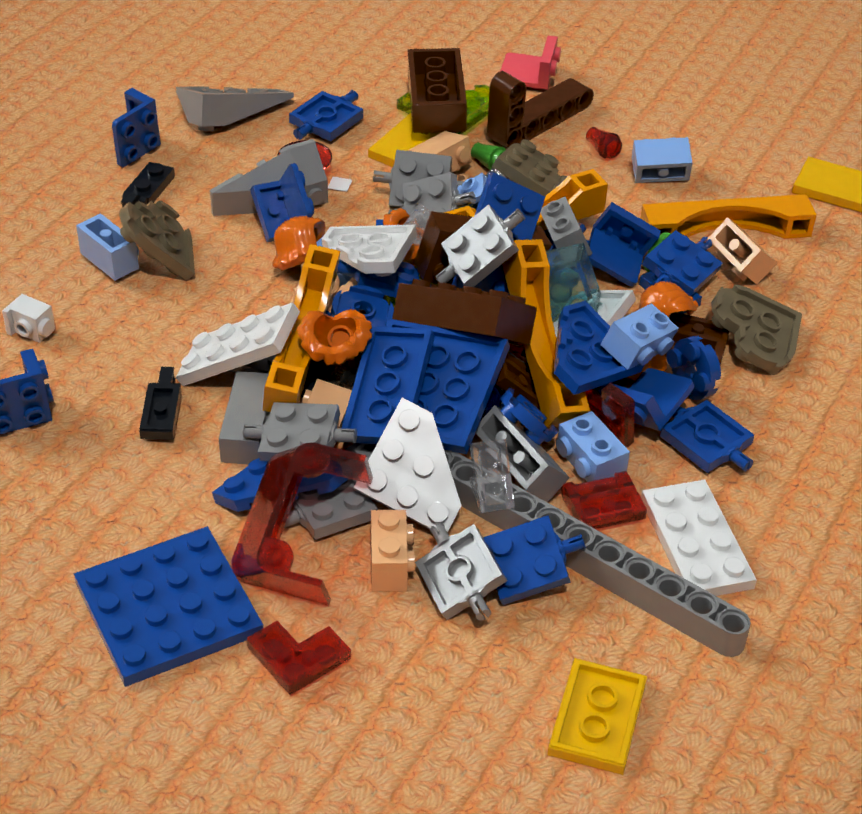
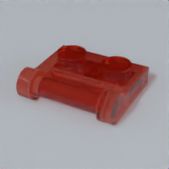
[561,471,647,529]

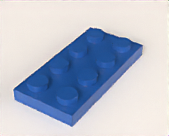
[451,172,545,295]
[342,326,435,444]

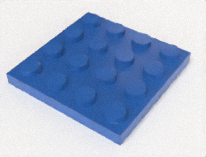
[342,319,510,454]
[74,526,264,687]

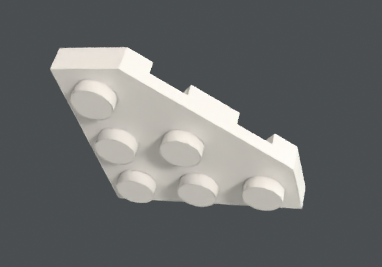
[322,224,417,277]
[354,398,462,533]

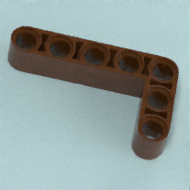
[487,71,594,149]

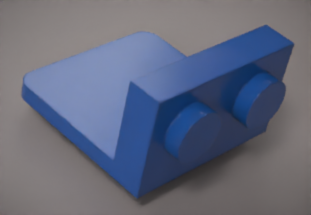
[112,88,161,168]
[250,163,314,243]
[585,202,661,287]
[0,349,54,434]
[598,368,695,431]

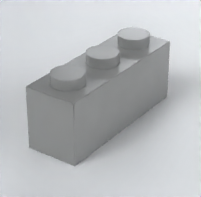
[219,371,270,464]
[476,405,570,502]

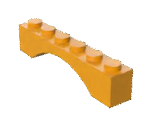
[444,169,608,230]
[640,194,817,239]
[502,239,590,429]
[262,244,340,412]

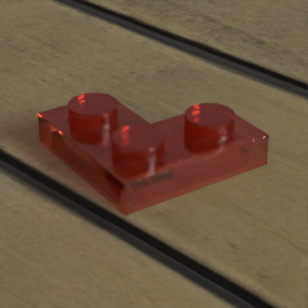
[585,383,635,448]
[247,620,351,695]

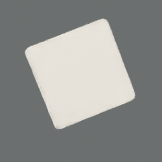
[328,177,352,192]

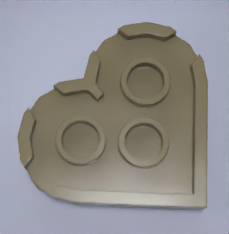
[492,139,567,196]
[119,200,195,281]
[711,285,802,375]

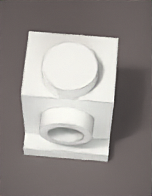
[2,294,55,343]

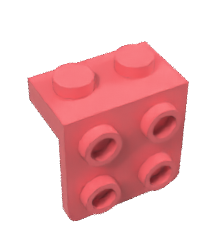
[500,35,561,90]

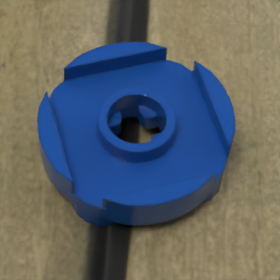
[331,285,394,327]
[666,336,721,400]
[500,388,558,445]

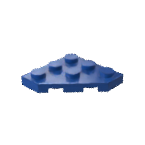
[554,300,645,395]
[212,455,356,512]

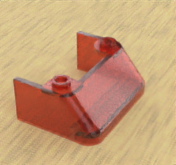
[231,442,373,606]

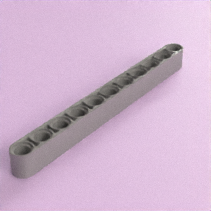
[444,450,751,657]

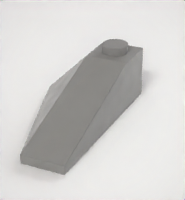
[176,86,294,131]
[210,139,328,216]

